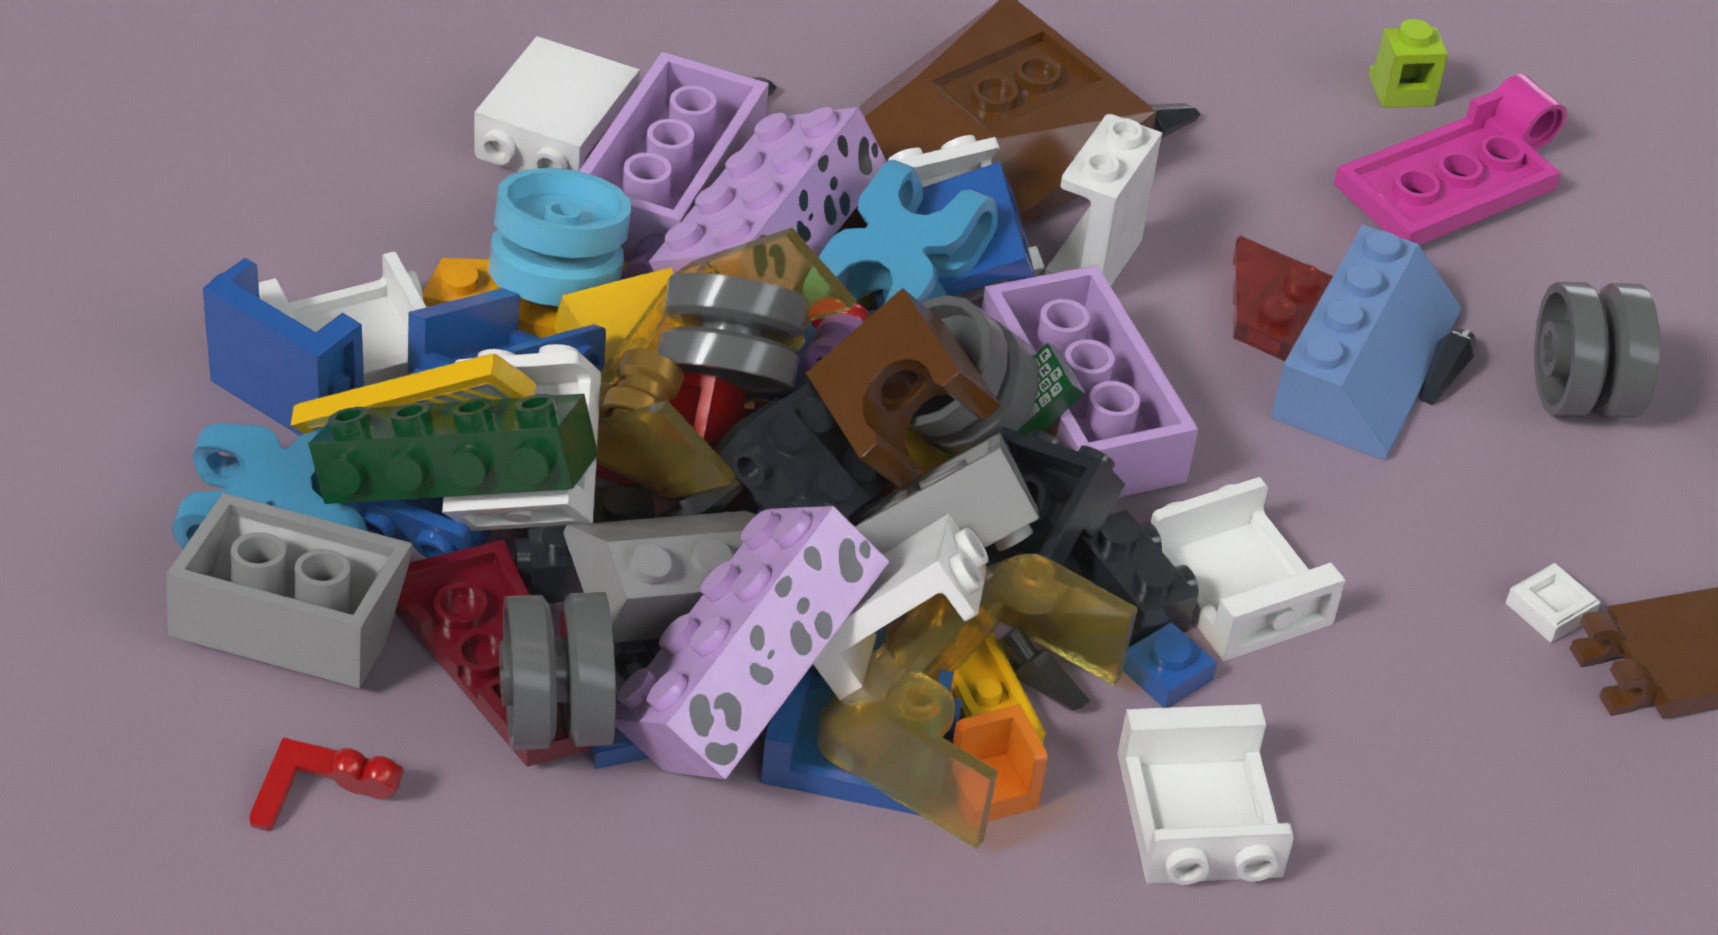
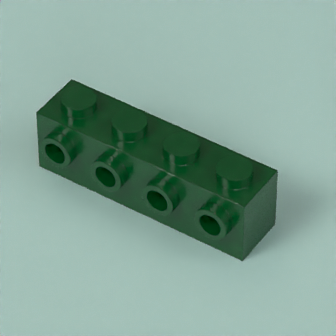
[308,393,598,504]

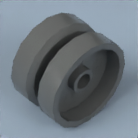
[656,273,809,394]
[1534,282,1660,417]
[907,295,1039,456]
[499,592,616,750]

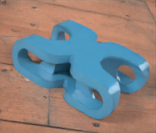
[806,160,998,306]
[172,423,367,549]

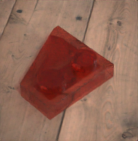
[1232,235,1333,361]

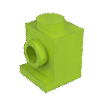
[1368,19,1448,108]

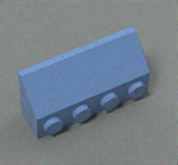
[1271,224,1462,461]

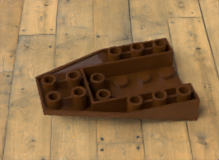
[836,0,1157,234]

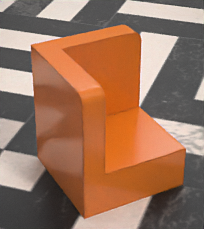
[948,704,1048,825]

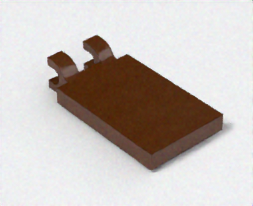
[1570,587,1718,719]

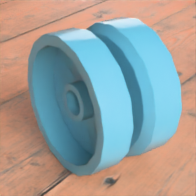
[488,168,631,306]

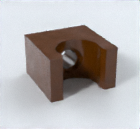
[806,288,1001,491]

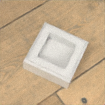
[1505,563,1601,643]

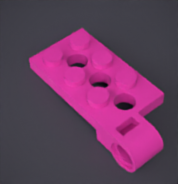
[1334,73,1567,245]

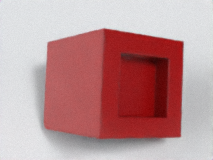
[659,372,747,447]

